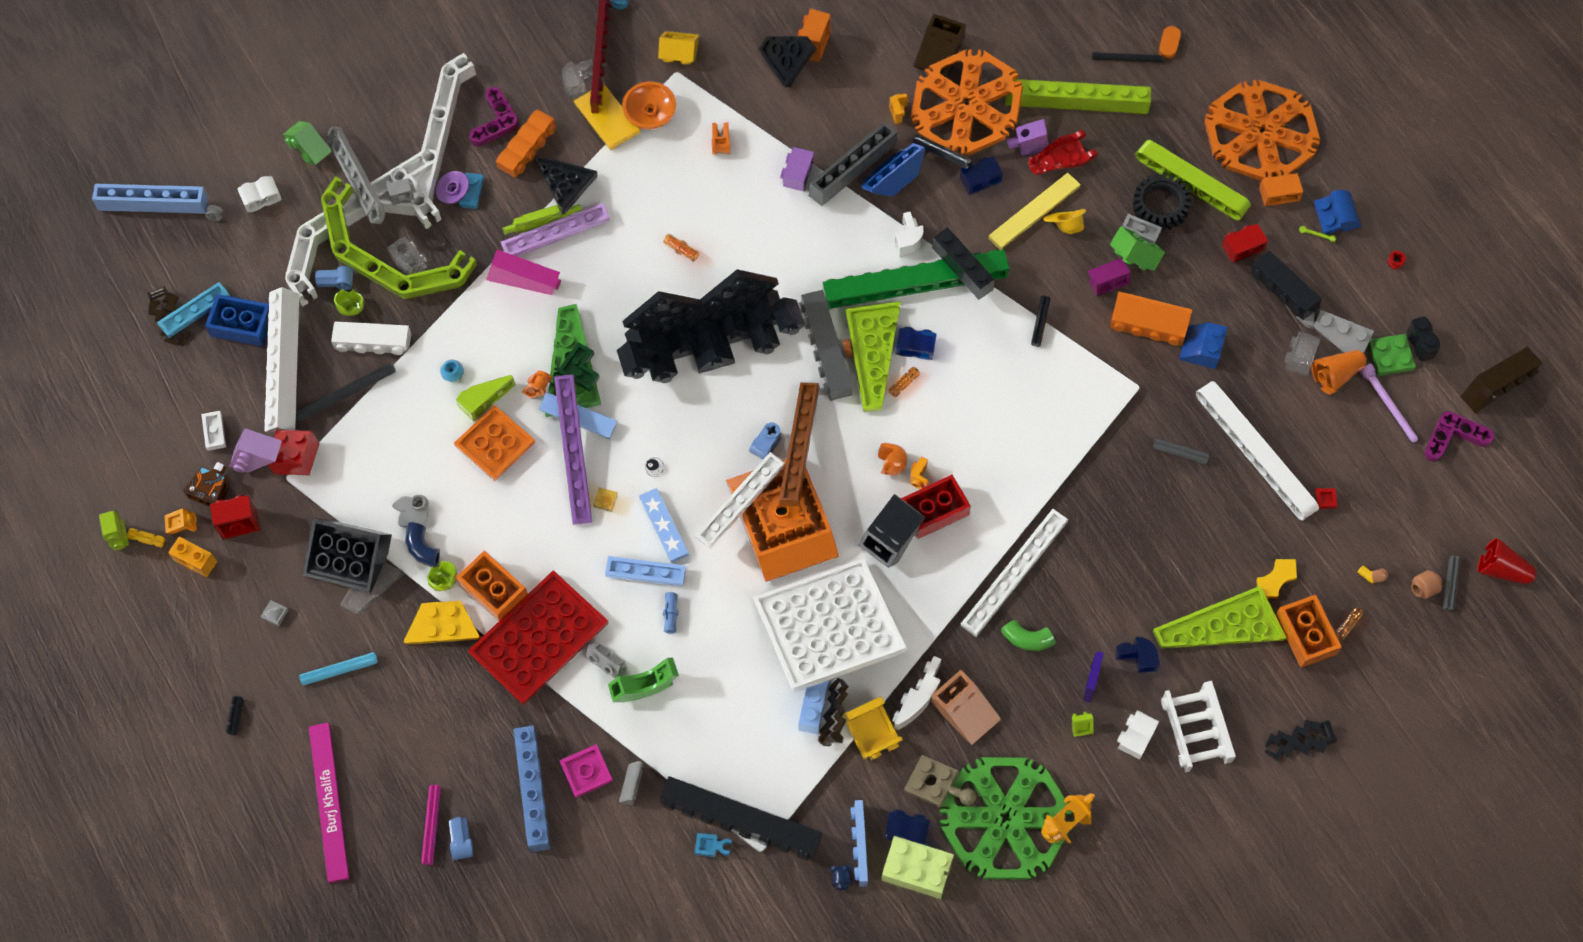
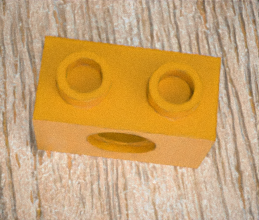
[168,537,217,578]

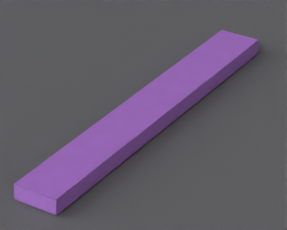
[554,375,592,525]

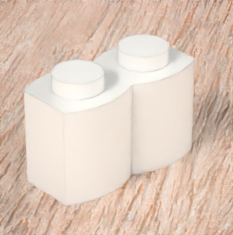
[238,176,282,212]
[1117,710,1159,760]

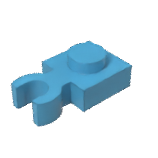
[695,833,732,857]

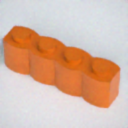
[496,109,556,178]

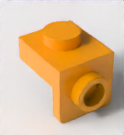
[910,456,929,489]

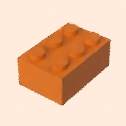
[456,550,528,621]
[1276,594,1342,668]

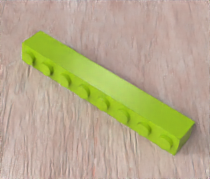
[1005,79,1151,114]

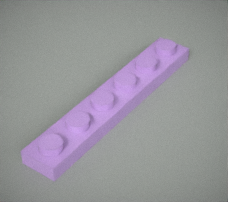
[501,203,610,257]

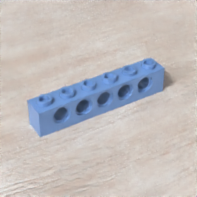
[514,726,551,852]

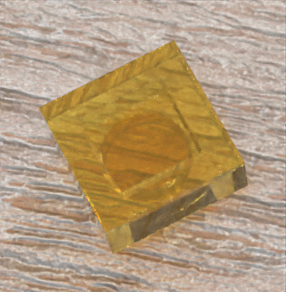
[593,487,618,512]

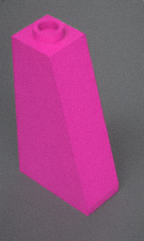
[486,249,561,295]

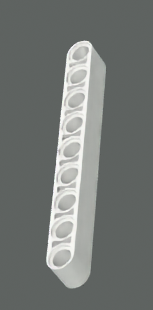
[1196,381,1319,521]

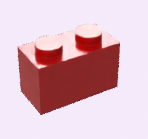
[1222,223,1268,263]

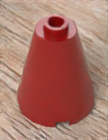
[1477,538,1537,585]

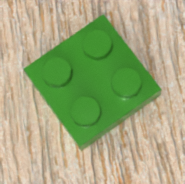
[1368,334,1416,376]

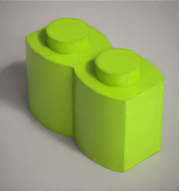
[99,511,129,550]

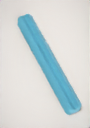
[299,652,378,685]

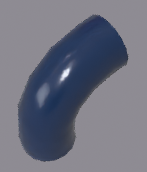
[405,522,440,567]

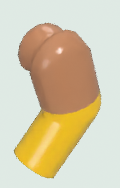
[1357,565,1388,583]

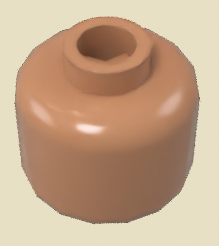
[1411,570,1442,599]

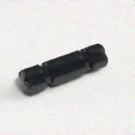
[226,696,244,735]

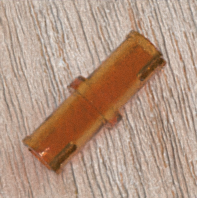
[663,234,699,262]

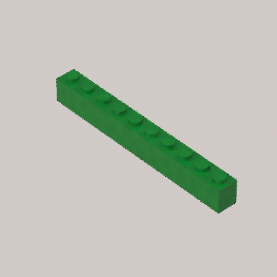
[822,250,1009,309]

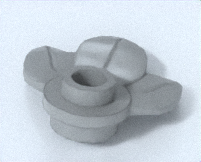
[392,495,429,527]

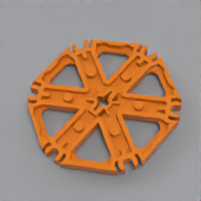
[911,49,1023,156]
[1204,80,1320,181]

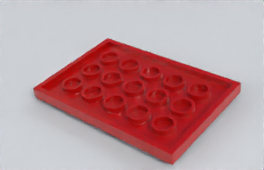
[468,570,609,706]

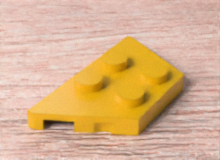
[404,601,480,645]

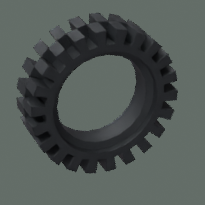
[1132,173,1191,231]

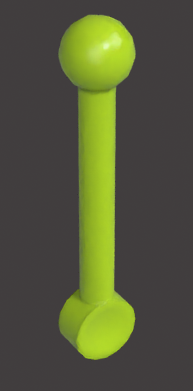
[1299,226,1337,242]

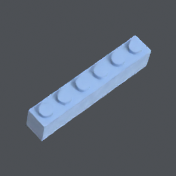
[92,184,209,214]

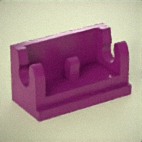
[1088,258,1131,296]

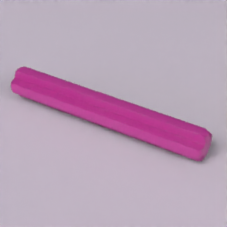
[421,785,441,865]

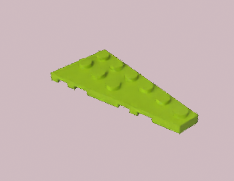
[845,301,901,412]
[1153,586,1287,649]

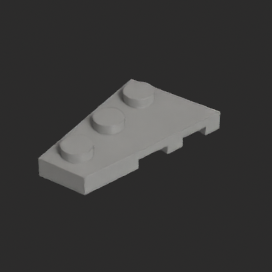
[1313,310,1374,353]

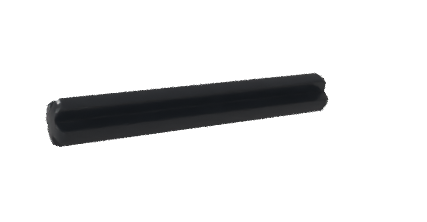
[913,134,972,169]

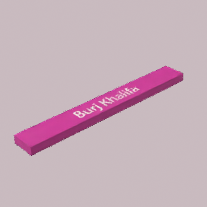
[309,723,350,883]

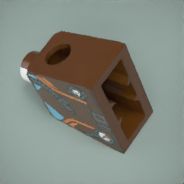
[183,462,230,507]

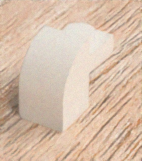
[894,212,923,257]

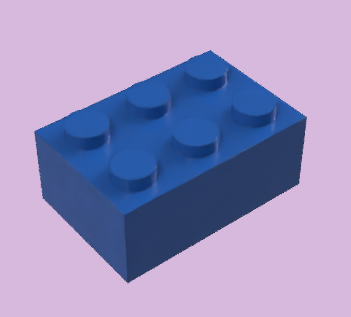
[205,294,269,347]

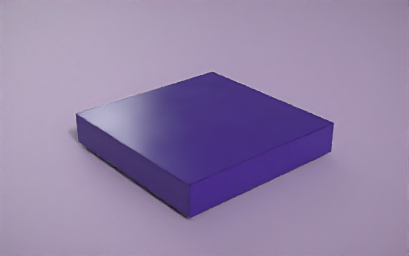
[1083,651,1104,702]

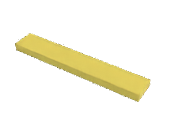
[988,173,1080,250]

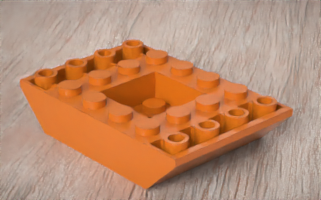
[726,459,839,582]

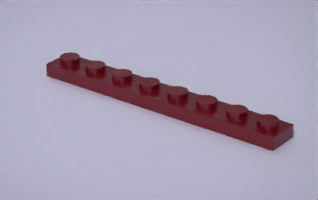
[590,0,611,113]

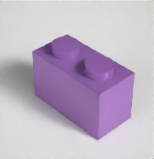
[780,147,814,192]

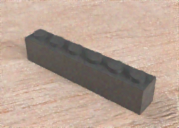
[809,121,898,206]
[799,290,852,401]

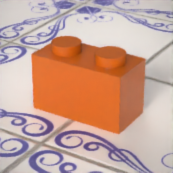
[1259,173,1303,207]

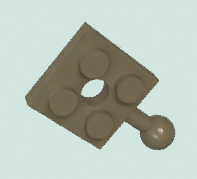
[904,755,976,808]

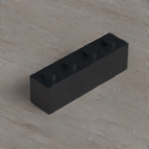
[932,227,995,300]
[1251,250,1322,320]

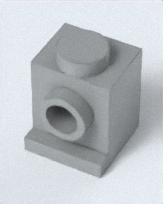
[386,178,416,206]

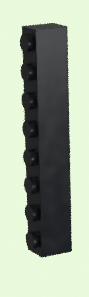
[660,776,822,861]

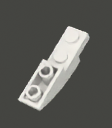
[892,656,941,730]

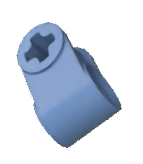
[749,422,781,459]

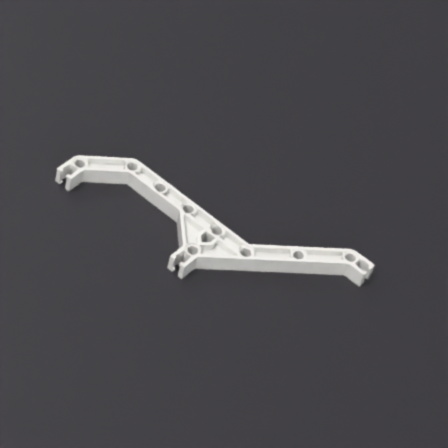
[285,53,476,307]

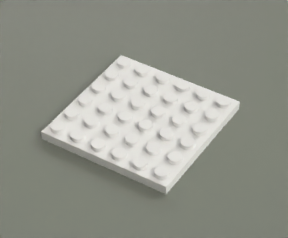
[753,558,907,693]

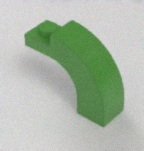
[608,658,679,703]

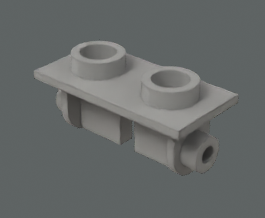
[585,642,626,678]

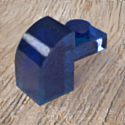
[1115,637,1160,673]

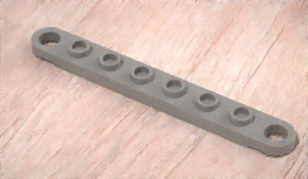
[327,126,385,224]

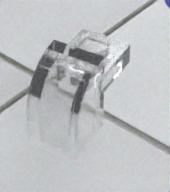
[562,59,593,99]

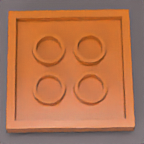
[454,405,536,481]

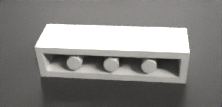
[331,322,411,355]

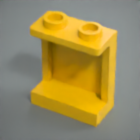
[842,696,903,760]

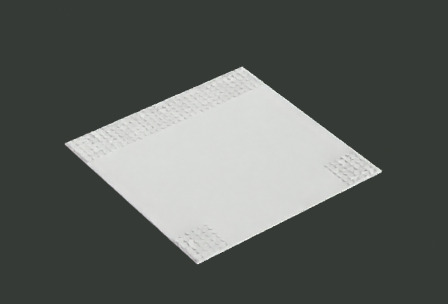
[286,72,1139,852]

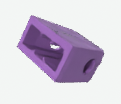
[1007,119,1049,155]

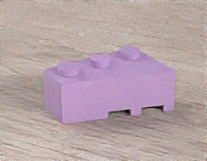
[229,428,282,473]

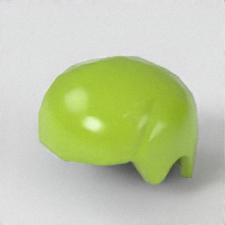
[334,289,365,316]
[427,561,457,591]

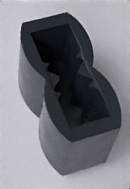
[1407,316,1440,362]

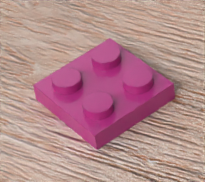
[560,744,613,798]

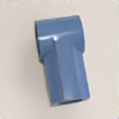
[315,266,353,290]
[449,817,474,860]

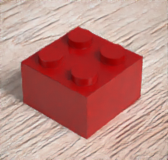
[268,430,320,476]
[210,495,261,540]

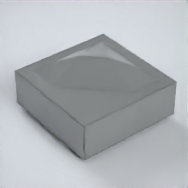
[260,600,289,627]

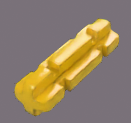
[127,528,166,548]

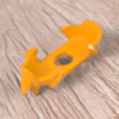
[1041,794,1095,843]

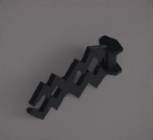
[1265,720,1337,761]

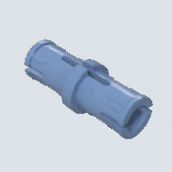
[663,592,679,634]

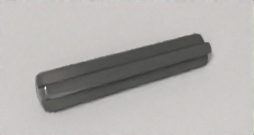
[1153,438,1210,464]
[1443,555,1461,611]

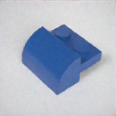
[1314,190,1361,235]

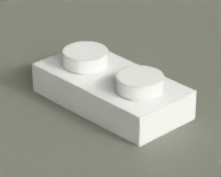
[201,411,226,451]

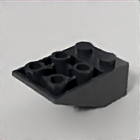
[858,494,925,568]

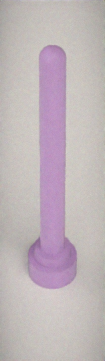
[1359,364,1418,442]

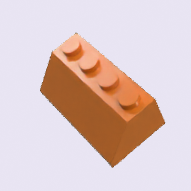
[1109,292,1192,346]

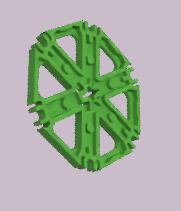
[940,757,1071,880]

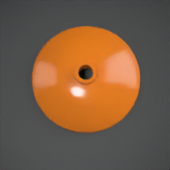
[622,82,676,129]

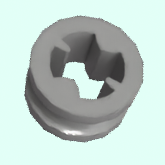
[205,205,223,221]

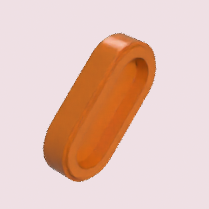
[1159,26,1181,59]

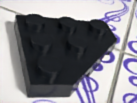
[758,36,817,87]

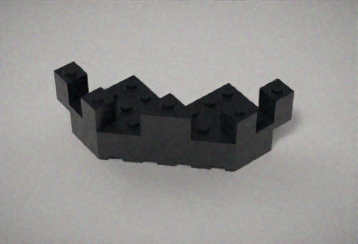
[616,269,805,383]

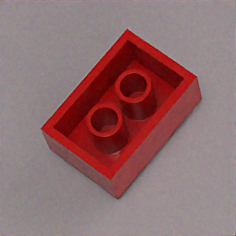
[901,474,971,539]

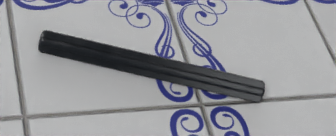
[295,363,396,423]

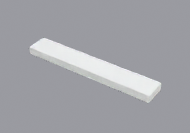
[695,452,785,549]

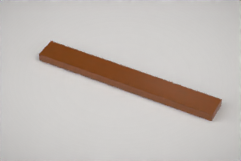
[779,382,820,506]

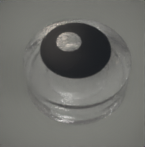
[645,457,664,477]

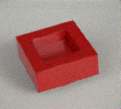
[1314,488,1337,509]

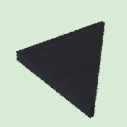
[535,155,598,215]

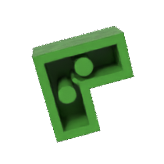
[282,121,332,165]
[1110,226,1165,271]

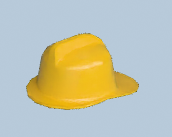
[1043,209,1086,234]

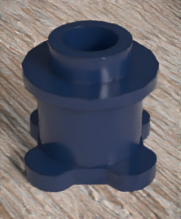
[830,865,852,890]

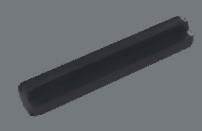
[1031,296,1051,347]

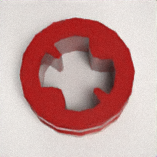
[1387,251,1406,269]

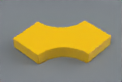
[1256,559,1297,599]

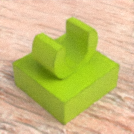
[1072,712,1094,737]

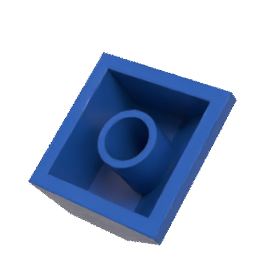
[1179,322,1227,369]

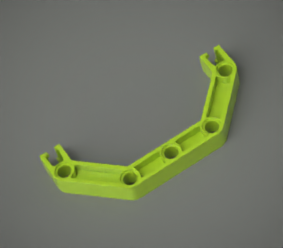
[321,176,477,299]

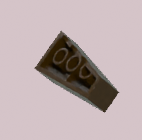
[1460,347,1543,413]

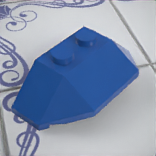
[861,143,925,196]

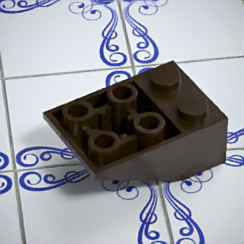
[914,13,966,78]

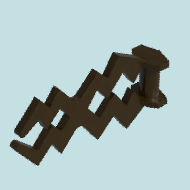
[147,286,191,345]
[818,678,849,747]

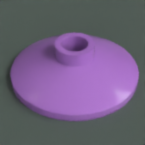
[436,171,469,204]

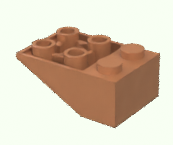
[931,670,1001,745]

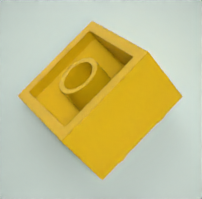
[658,31,699,64]

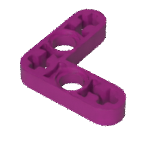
[469,87,518,147]
[1424,411,1494,462]

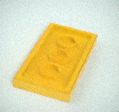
[574,84,641,150]

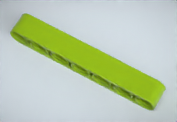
[1135,140,1251,220]

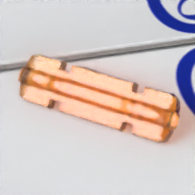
[889,367,920,397]
[1335,607,1364,641]

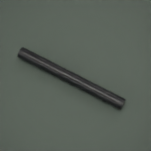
[1092,52,1163,62]

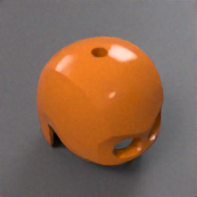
[878,443,907,476]

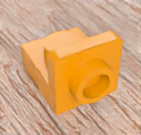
[889,94,908,124]
[165,508,197,535]

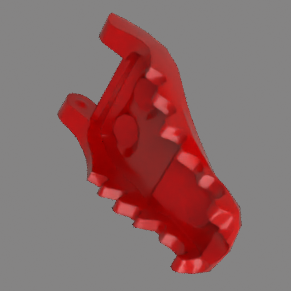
[1028,130,1098,175]

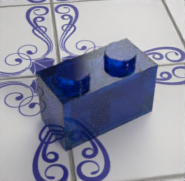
[960,156,1003,195]

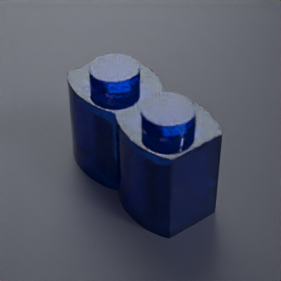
[896,327,936,360]
[884,810,930,845]

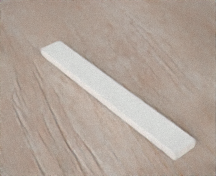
[961,509,1069,637]

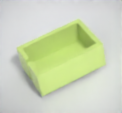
[881,836,954,899]

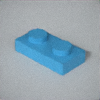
[459,173,484,209]

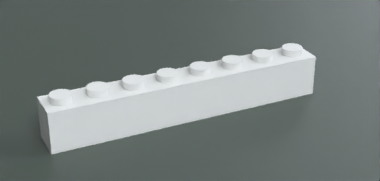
[264,287,299,435]

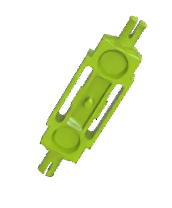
[502,204,582,235]

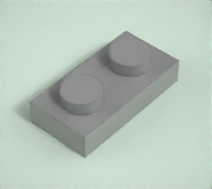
[1122,214,1162,244]

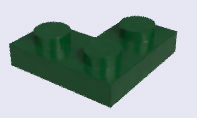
[557,342,600,392]

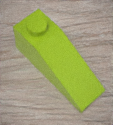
[456,375,515,422]

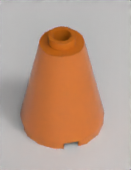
[1311,350,1367,395]

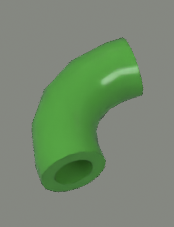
[1001,620,1055,651]

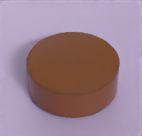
[842,339,853,358]

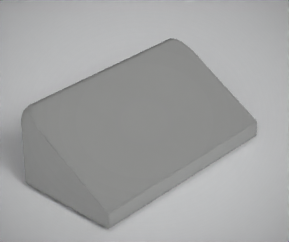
[619,761,643,806]

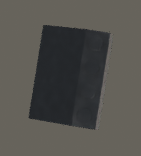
[302,518,392,592]

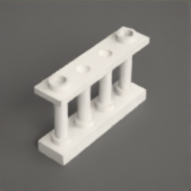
[1161,681,1236,773]

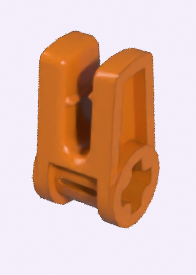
[712,122,730,155]
[522,370,552,398]

